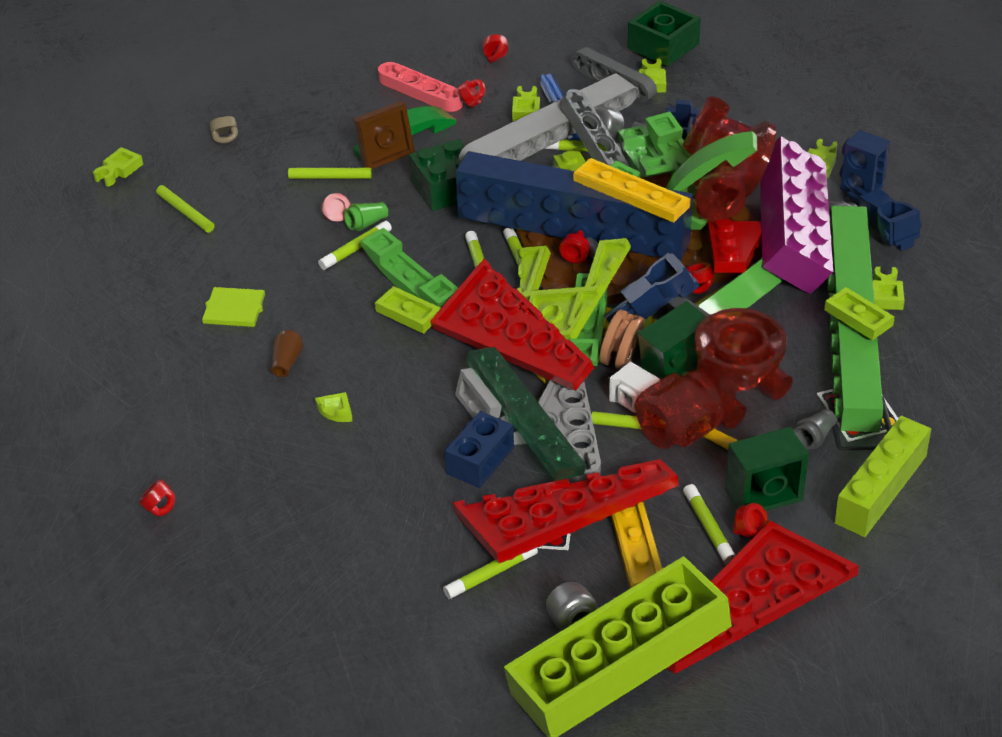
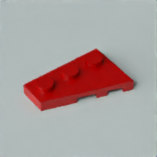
[708,219,762,273]

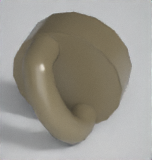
[209,116,238,144]

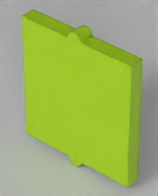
[202,287,265,327]

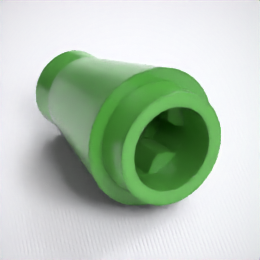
[344,202,388,232]

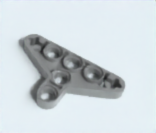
[500,380,601,482]

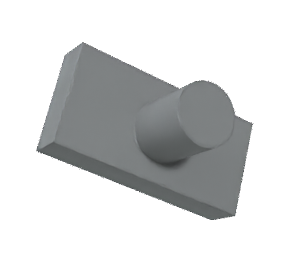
[455,368,509,418]

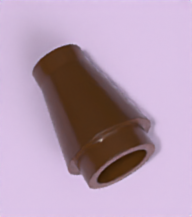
[270,330,304,377]

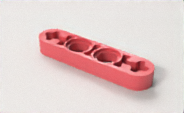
[378,62,463,112]

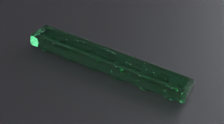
[466,347,586,481]

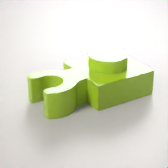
[639,58,666,92]
[512,86,540,121]
[808,138,837,178]
[93,147,143,187]
[873,267,905,310]

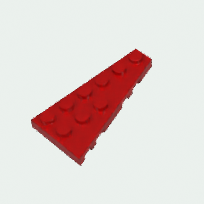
[430,258,594,391]
[453,459,679,564]
[666,521,859,674]

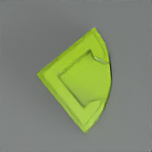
[315,392,352,422]

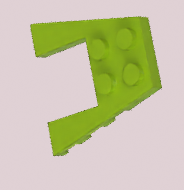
[517,238,631,340]

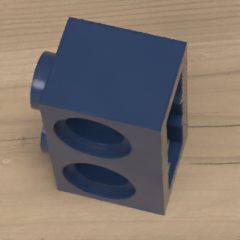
[839,130,890,193]
[444,411,514,488]

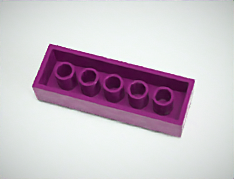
[759,136,833,294]

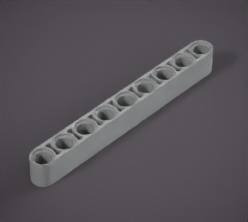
[458,73,639,163]

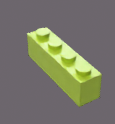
[835,416,931,537]

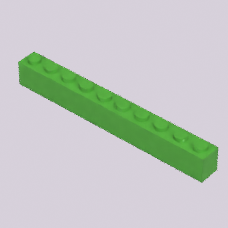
[827,206,883,432]

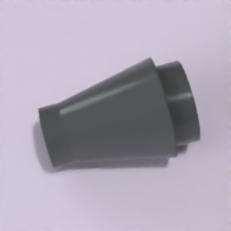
[794,409,837,449]

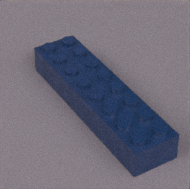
[456,151,693,262]

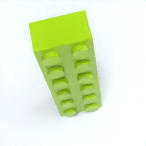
[504,556,732,737]

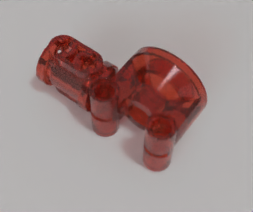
[683,96,776,222]
[634,308,793,449]

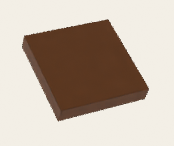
[353,101,415,169]

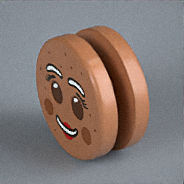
[599,309,645,370]

